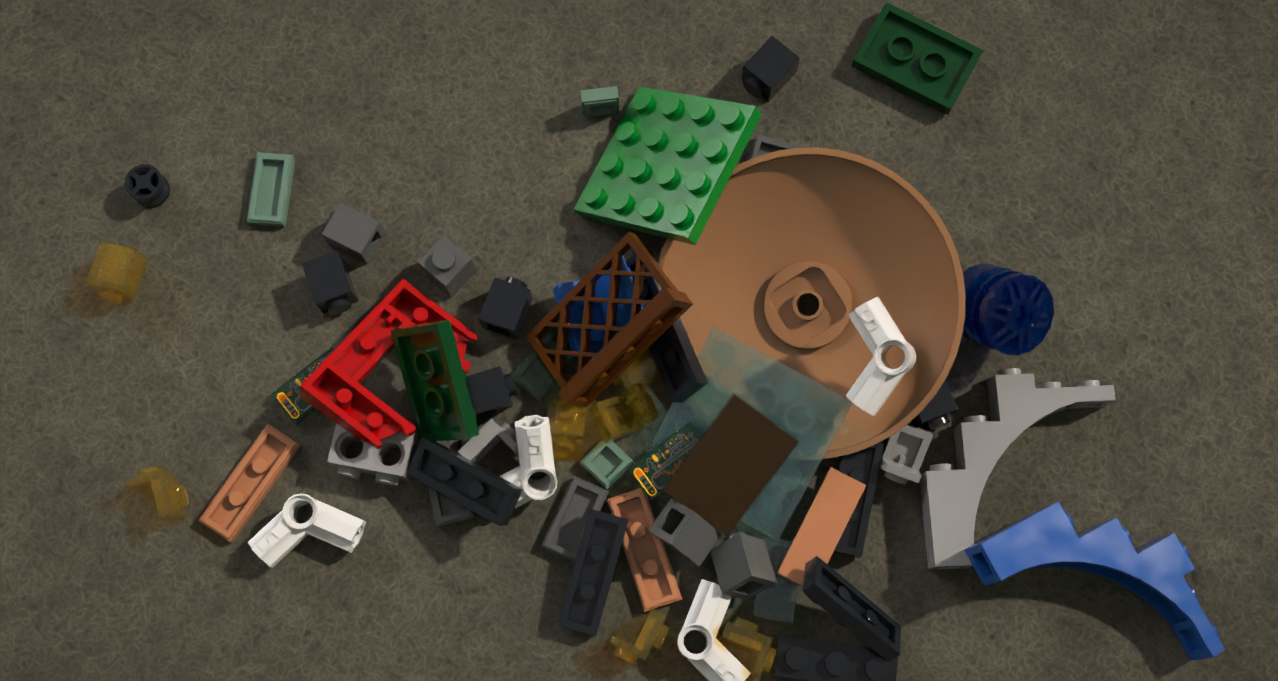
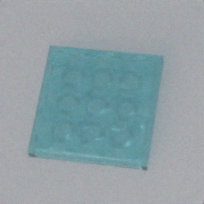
[640,327,853,541]

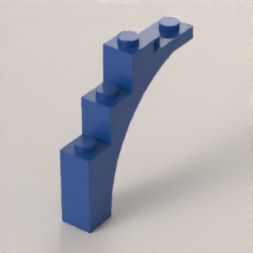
[964,502,1225,660]

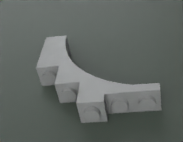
[920,368,1116,570]

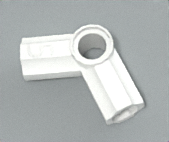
[846,297,916,416]
[500,415,557,508]
[247,493,366,568]
[677,579,751,681]

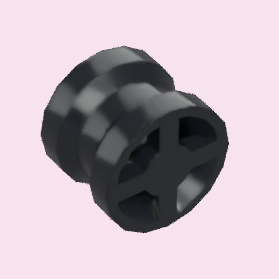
[125,164,170,208]

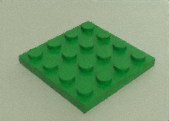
[573,87,762,245]

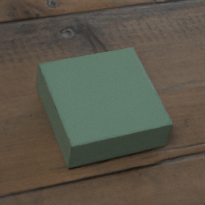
[581,86,619,117]
[580,435,634,490]

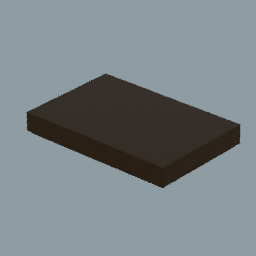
[663,393,799,536]

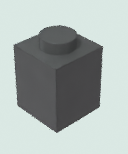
[322,202,386,264]
[418,235,477,298]
[649,498,722,567]
[710,532,777,600]

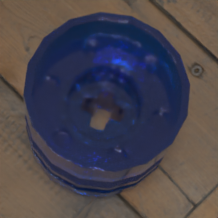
[962,263,1054,356]

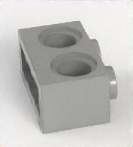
[327,423,419,486]

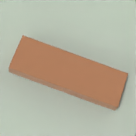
[198,423,301,543]
[776,467,866,588]
[607,487,682,612]

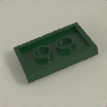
[851,2,983,115]
[391,320,480,441]

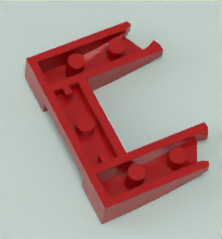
[300,279,478,449]

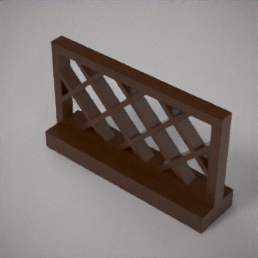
[526,232,693,407]

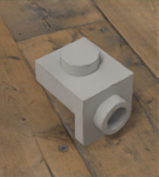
[458,418,518,464]
[880,424,933,484]

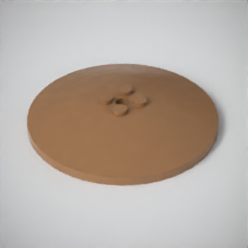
[657,148,966,460]

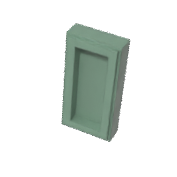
[246,152,295,227]

